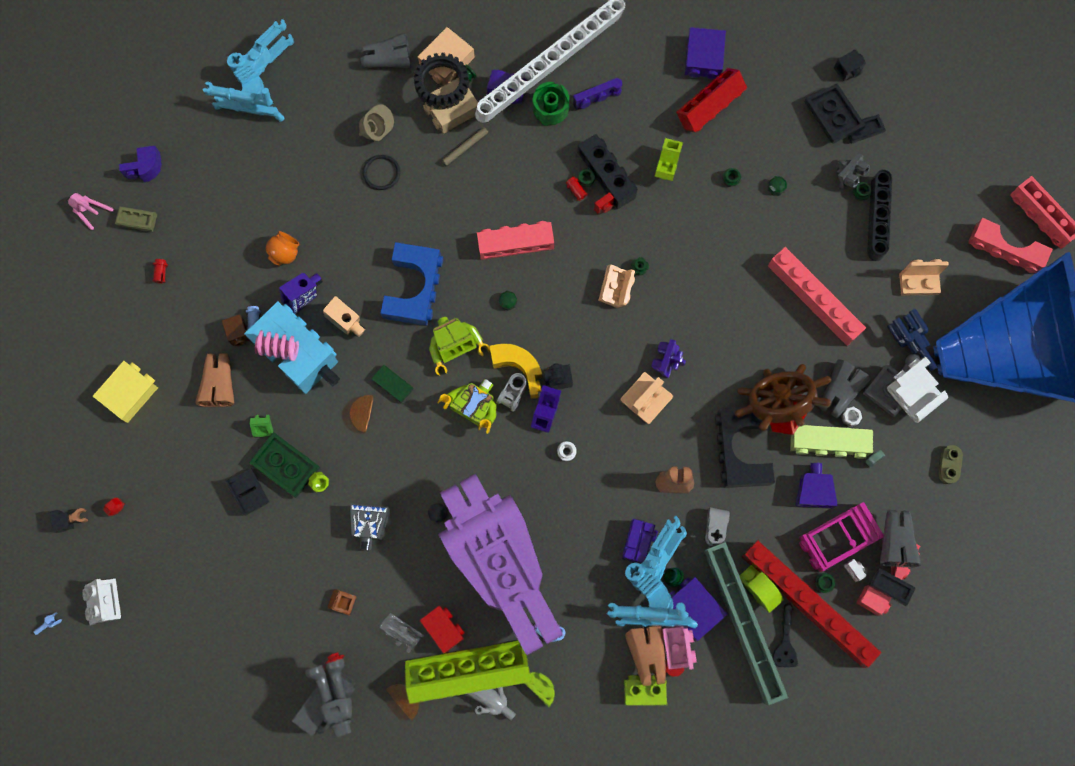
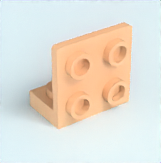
[899,259,949,296]

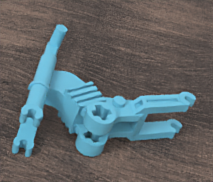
[203,19,294,122]
[607,516,698,629]

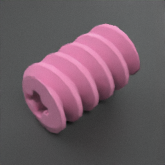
[255,330,299,361]

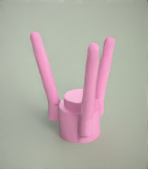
[68,193,114,230]

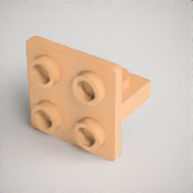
[620,372,673,424]

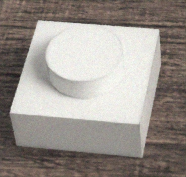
[843,559,866,582]

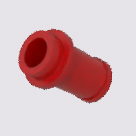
[566,177,588,201]
[152,259,168,284]

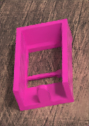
[799,502,884,572]

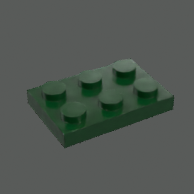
[249,432,320,498]

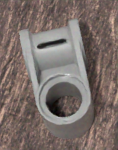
[496,373,527,412]
[705,507,730,547]

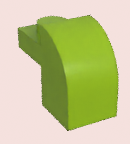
[655,138,683,181]
[739,565,784,613]

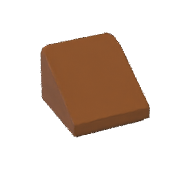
[328,589,357,615]

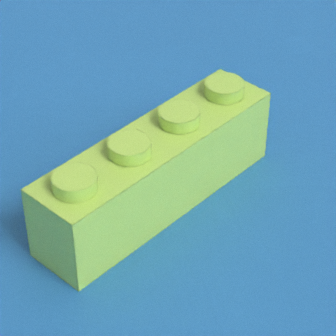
[790,425,873,459]

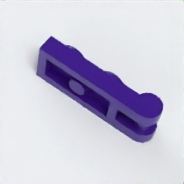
[573,78,623,110]

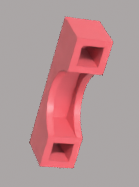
[968,218,1053,273]
[856,544,920,616]

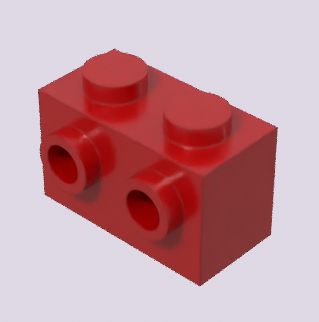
[420,605,465,654]

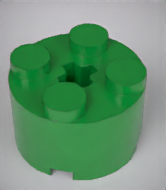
[533,82,569,126]

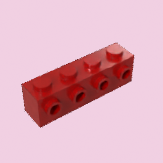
[676,68,747,133]

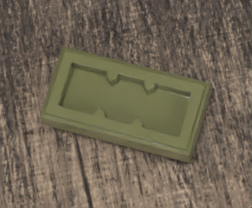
[115,206,157,232]

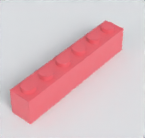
[768,247,866,346]

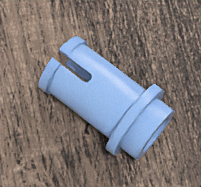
[246,306,261,330]

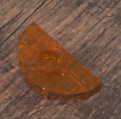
[350,395,374,433]
[386,684,419,721]

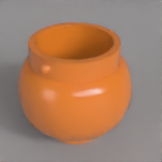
[266,231,300,266]

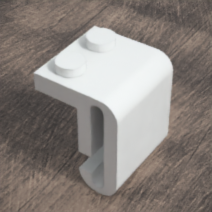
[887,357,948,423]

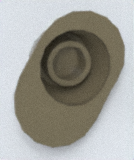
[358,104,394,141]

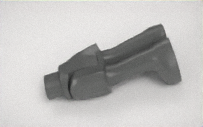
[305,659,352,737]

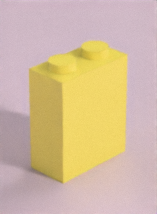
[93,361,158,423]

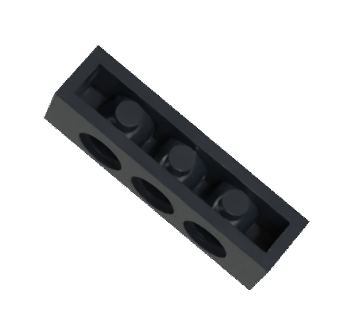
[577,134,638,210]

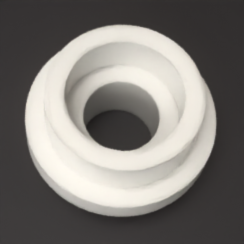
[557,442,576,461]

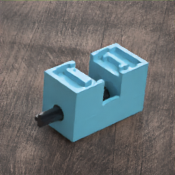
[244,301,340,394]

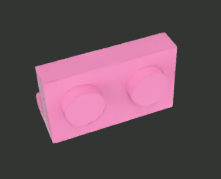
[663,626,697,669]

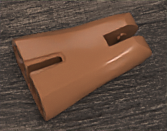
[195,353,234,407]
[655,466,694,493]
[625,626,666,686]

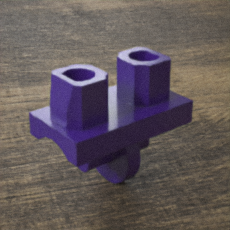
[652,339,686,378]

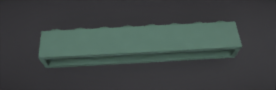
[704,542,788,705]

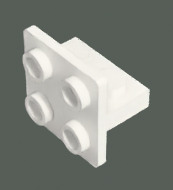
[83,579,121,625]

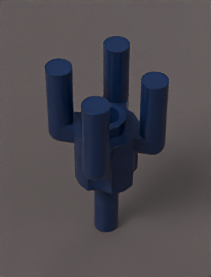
[887,308,937,371]

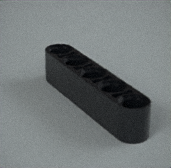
[867,169,892,261]

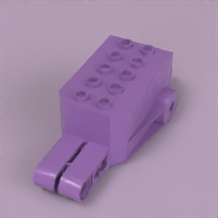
[438,474,563,655]

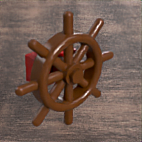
[735,364,831,435]

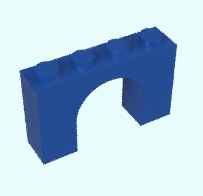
[380,242,443,326]

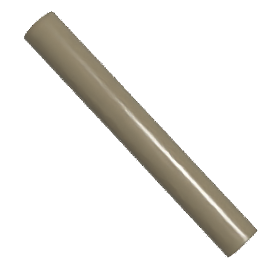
[442,127,488,166]

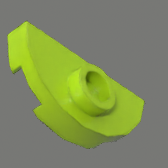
[525,672,555,707]

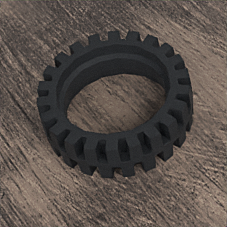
[414,53,469,109]

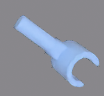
[34,612,62,635]

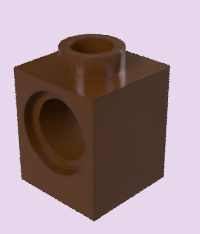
[222,314,249,346]

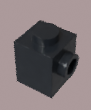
[834,49,866,82]

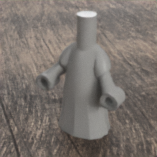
[465,687,516,721]

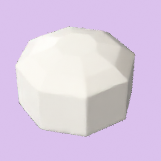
[841,407,862,427]

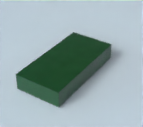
[372,364,414,403]

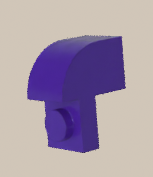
[119,146,161,182]
[531,385,562,433]

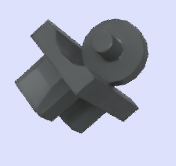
[836,153,870,189]

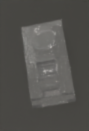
[379,614,424,653]

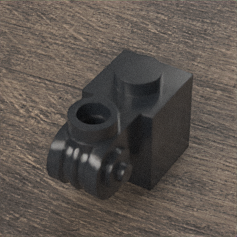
[544,363,573,389]

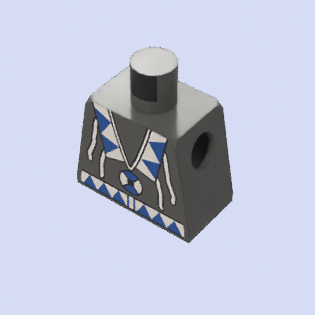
[350,504,390,551]

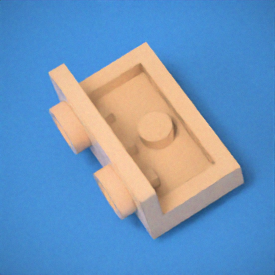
[598,264,635,308]

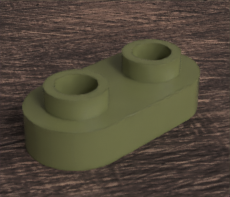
[938,445,963,484]

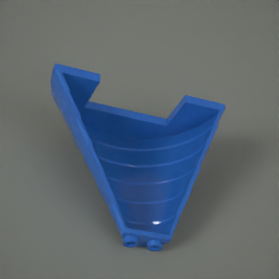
[933,252,1075,403]

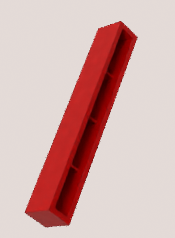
[741,540,882,668]

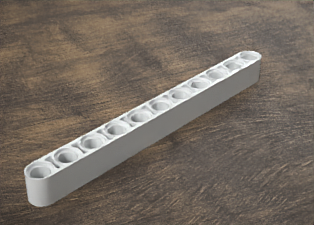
[475,0,625,123]

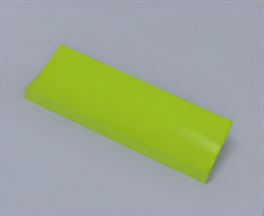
[405,641,531,704]

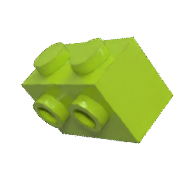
[624,675,667,705]

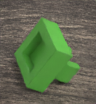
[250,415,273,437]

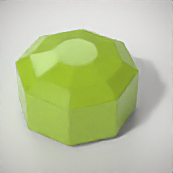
[309,472,329,492]

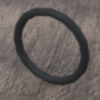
[363,155,400,190]

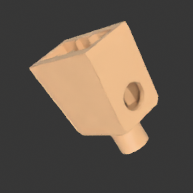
[323,296,366,337]

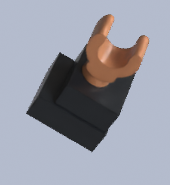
[50,508,88,533]

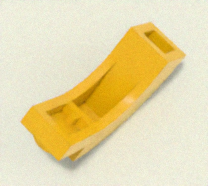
[490,344,542,399]

